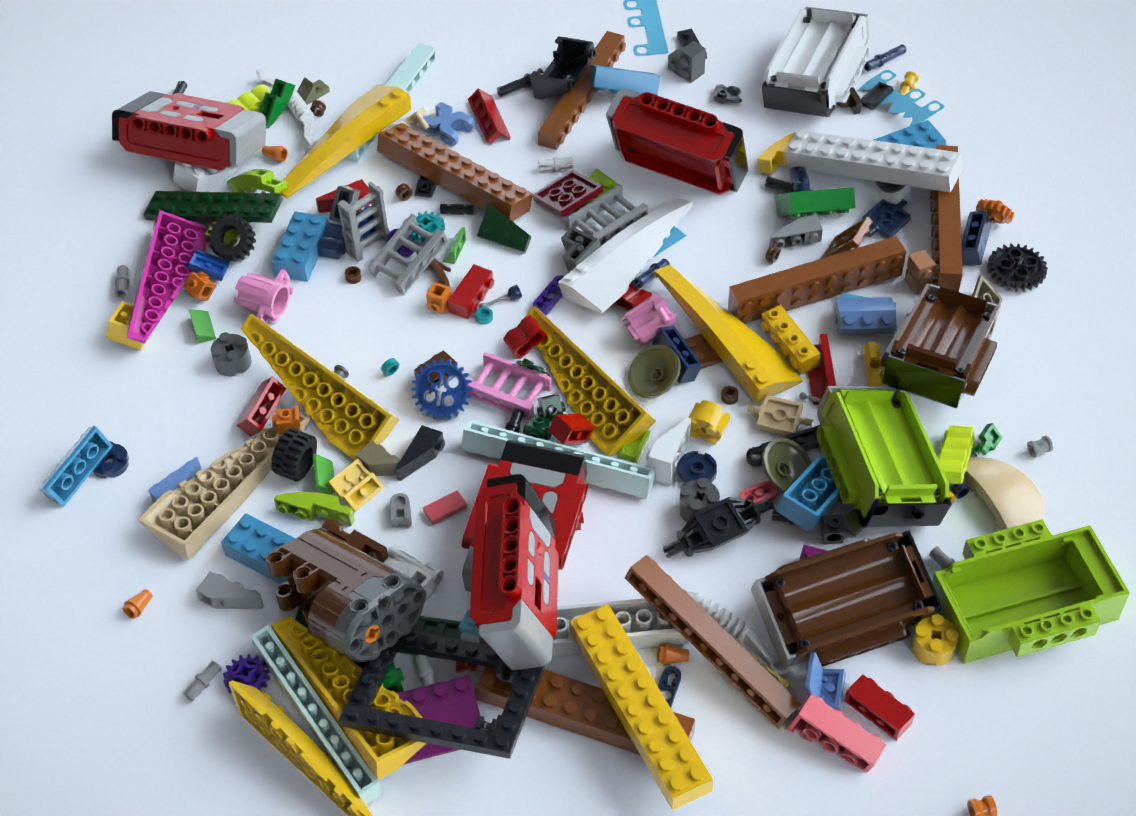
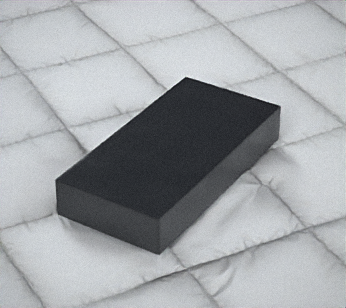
[861,82,893,110]

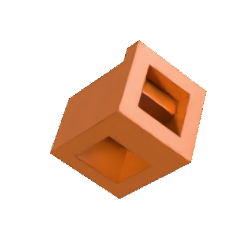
[272,405,301,434]

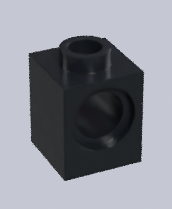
[820,514,846,545]

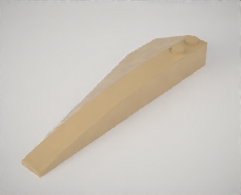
[138,413,310,560]

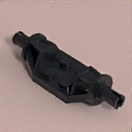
[663,497,774,558]

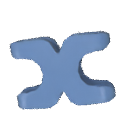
[419,102,475,146]

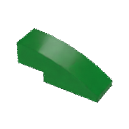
[259,78,296,129]

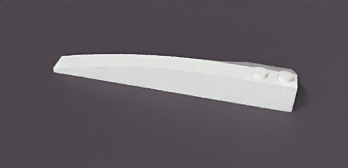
[558,198,693,313]

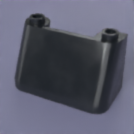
[530,36,596,100]

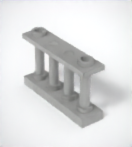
[337,181,390,262]
[568,184,649,246]
[368,213,448,295]

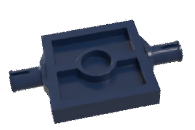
[862,199,912,238]

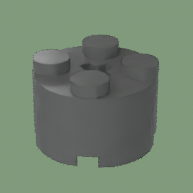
[210,332,252,377]
[679,478,720,522]

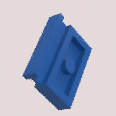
[188,249,230,281]

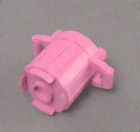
[234,269,294,324]
[621,293,677,347]

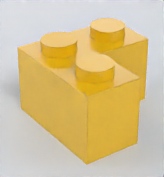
[106,301,145,350]

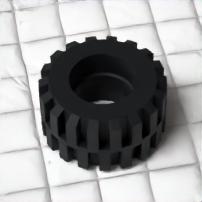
[207,215,256,262]
[271,428,317,482]

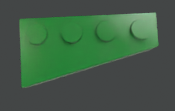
[775,187,856,218]

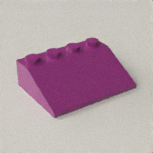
[397,675,480,765]

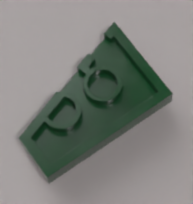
[477,203,532,253]

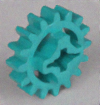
[409,211,445,244]

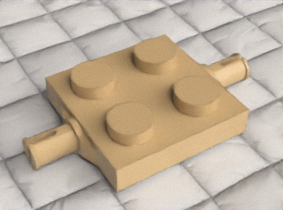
[747,395,813,436]

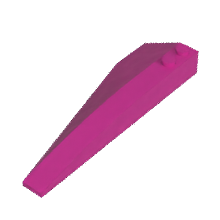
[126,210,209,344]

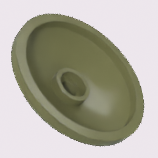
[628,345,681,398]
[762,438,812,493]

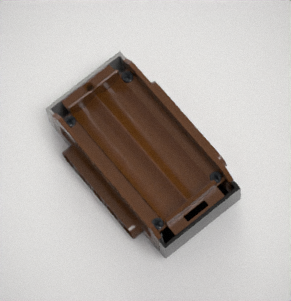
[881,284,1001,409]
[751,530,943,668]

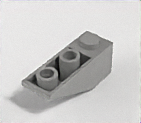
[769,215,823,248]
[196,571,264,609]

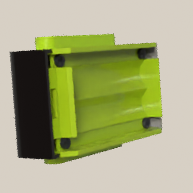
[817,386,952,528]

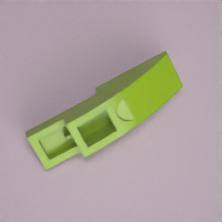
[227,169,287,193]
[274,492,355,526]

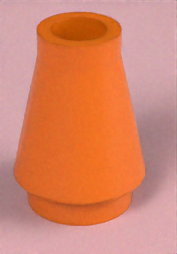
[262,146,288,162]
[122,589,153,619]
[657,643,690,665]

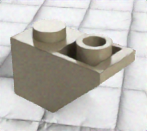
[355,441,400,476]

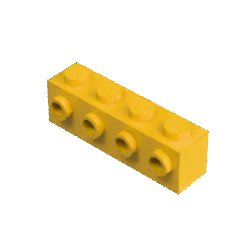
[760,305,820,374]

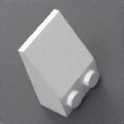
[646,418,691,486]

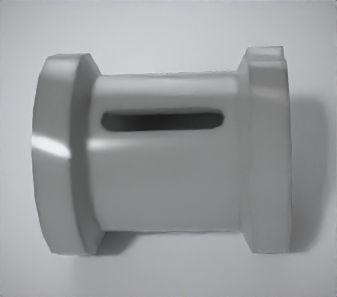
[1027,435,1054,458]

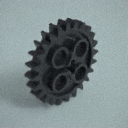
[987,243,1048,292]

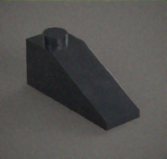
[395,425,445,481]

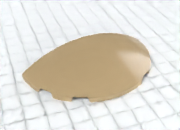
[964,457,1045,530]

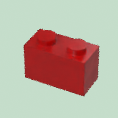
[548,413,595,445]

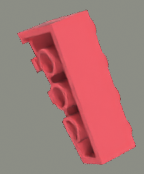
[786,694,886,773]

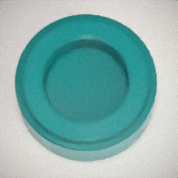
[475,307,493,325]
[381,358,400,376]

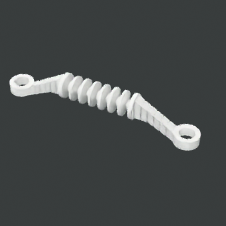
[256,68,316,150]
[685,590,791,678]

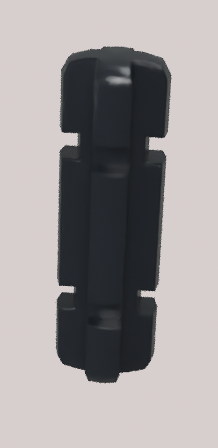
[440,204,474,215]

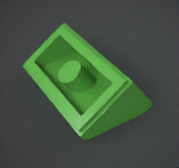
[443,227,467,264]
[189,309,216,344]
[312,454,335,494]

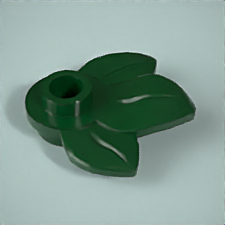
[516,358,550,377]

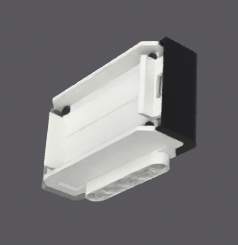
[762,6,869,118]

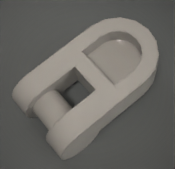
[390,493,412,528]

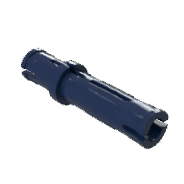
[864,44,907,72]
[633,258,670,289]

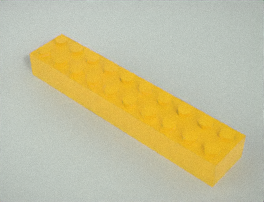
[570,604,713,811]

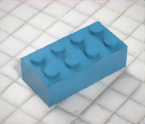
[873,120,947,149]
[271,211,329,282]
[776,453,841,533]
[221,513,296,584]

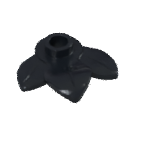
[713,84,743,104]

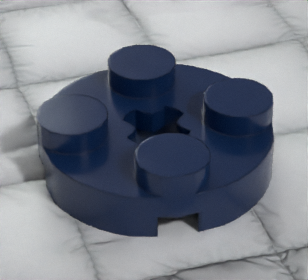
[93,441,129,479]
[678,451,717,484]

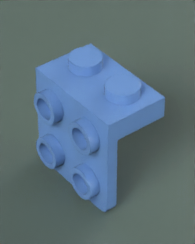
[803,652,846,711]

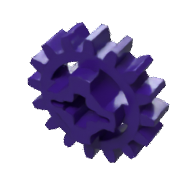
[223,654,271,694]

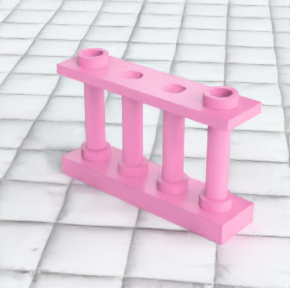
[466,352,552,421]

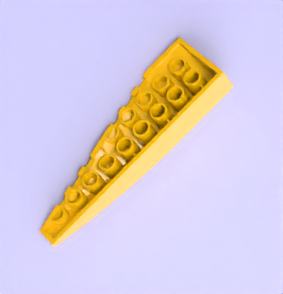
[271,616,426,780]

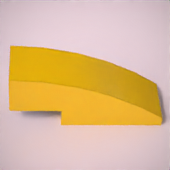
[757,132,796,175]

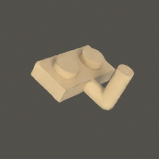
[400,107,429,130]

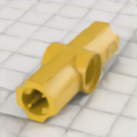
[863,342,885,386]

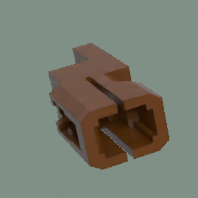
[319,518,389,563]

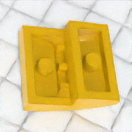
[327,458,385,512]

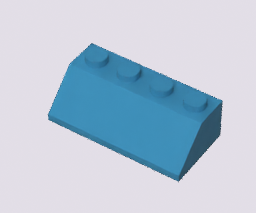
[589,64,661,95]
[39,425,113,507]

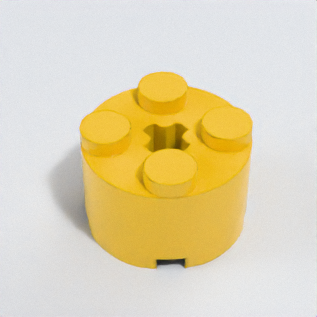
[688,400,730,445]
[912,614,959,666]

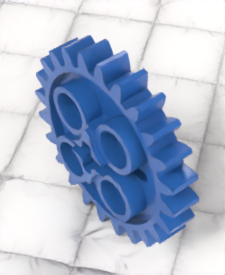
[411,358,473,420]

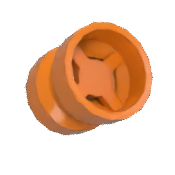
[967,795,998,816]

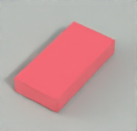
[423,490,468,525]

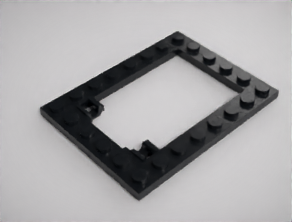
[338,631,546,759]

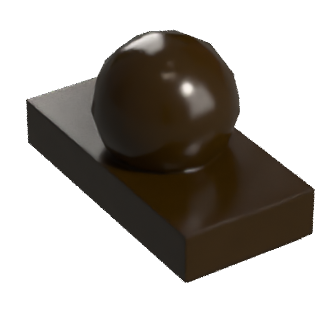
[837,87,863,115]

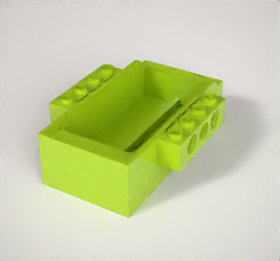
[930,519,1130,664]

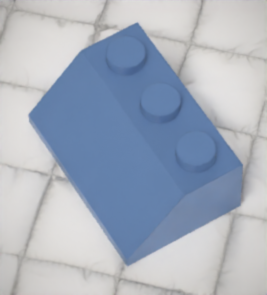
[836,297,897,335]

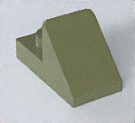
[297,77,330,105]

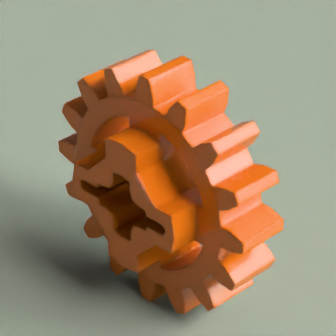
[975,199,1015,224]

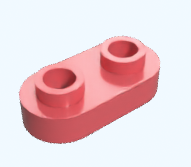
[740,481,778,504]

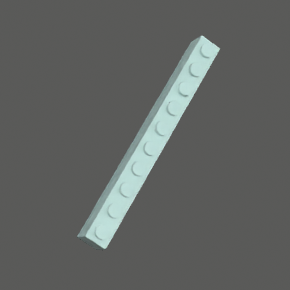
[345,42,437,163]
[461,420,656,499]
[250,625,382,805]

